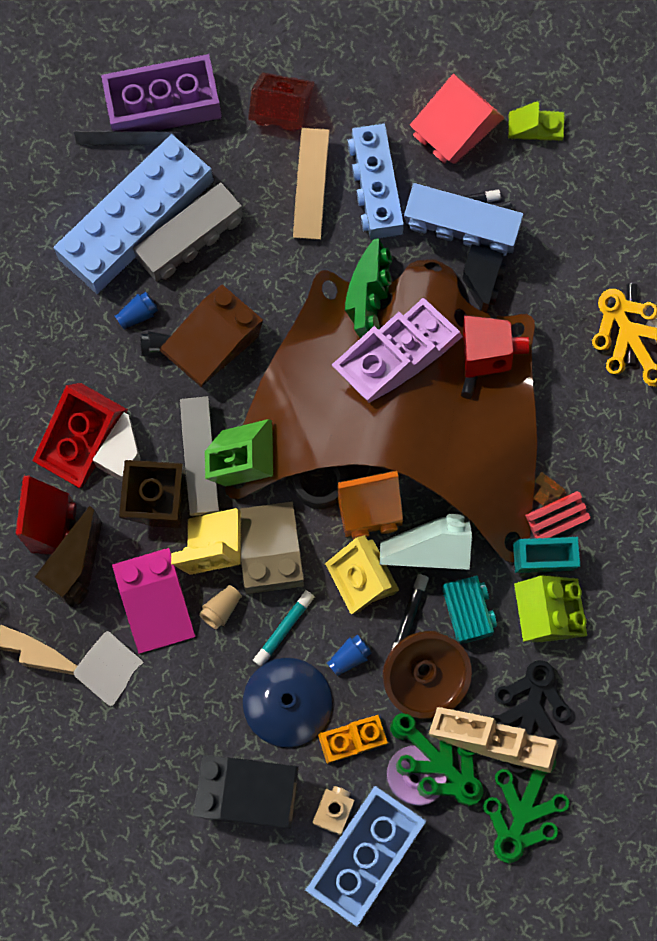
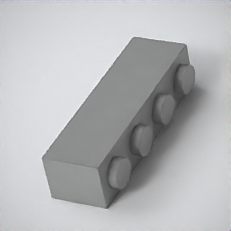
[133,183,243,282]

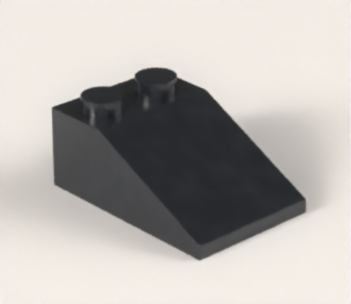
[193,755,299,829]

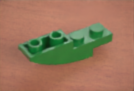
[345,238,392,338]

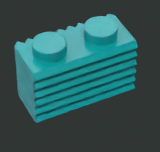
[442,576,497,644]

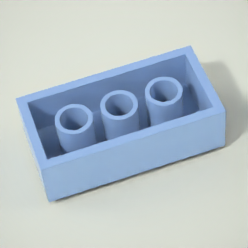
[404,183,523,256]
[305,786,426,927]

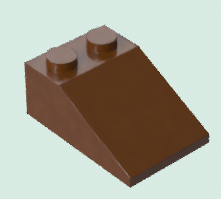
[160,284,263,387]

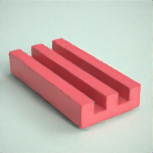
[525,491,591,538]

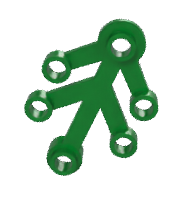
[390,713,483,806]
[483,758,569,863]

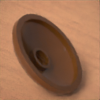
[383,631,472,718]

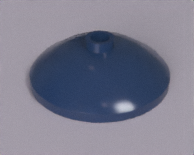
[243,658,332,747]

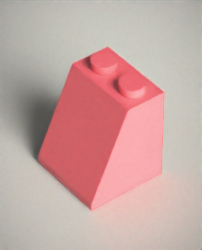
[410,74,504,164]

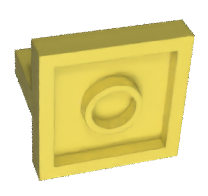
[325,535,399,615]

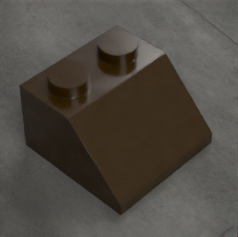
[119,460,186,528]

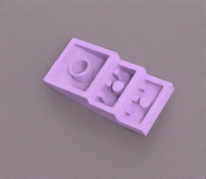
[332,298,463,403]

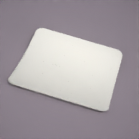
[74,632,144,706]

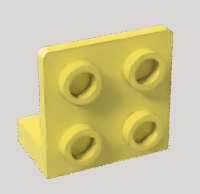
[171,508,241,575]

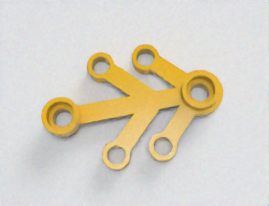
[592,289,657,387]

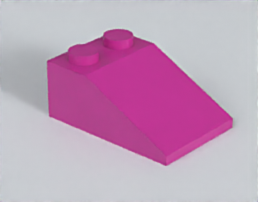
[112,548,195,654]

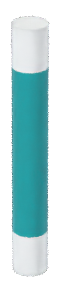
[253,590,315,667]

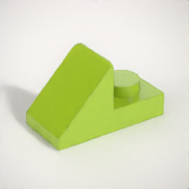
[508,102,564,141]

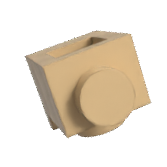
[313,786,354,836]

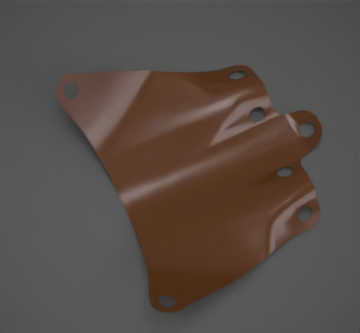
[225,260,537,563]

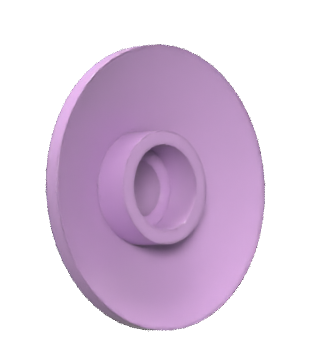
[387,746,446,805]

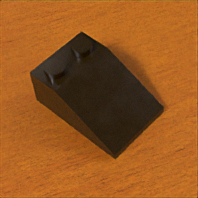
[35,506,102,608]

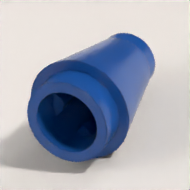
[115,292,158,330]
[327,634,372,676]

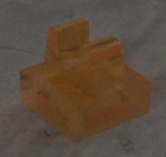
[533,472,566,506]

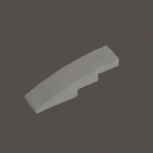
[180,396,219,516]

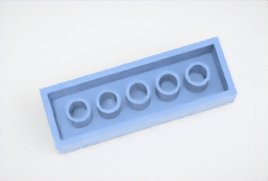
[53,134,214,294]

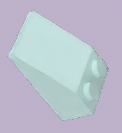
[380,514,472,569]

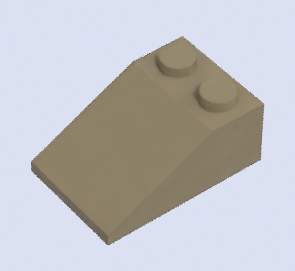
[238,501,304,594]

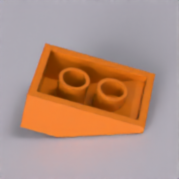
[338,471,403,539]

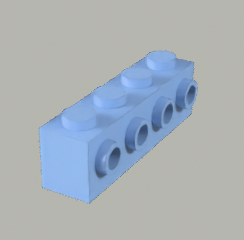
[348,123,403,240]

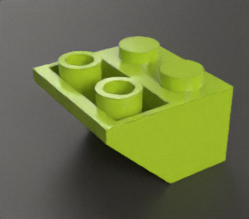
[514,576,587,642]

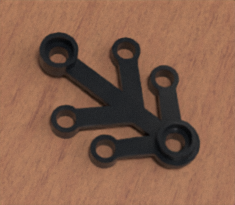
[491,660,571,774]

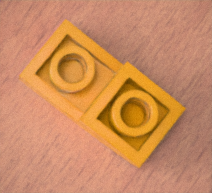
[318,715,388,764]

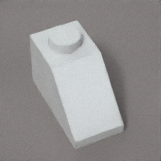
[93,412,140,481]

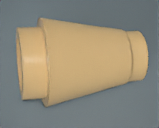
[200,585,242,629]

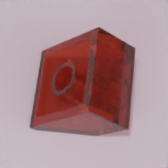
[248,72,315,131]

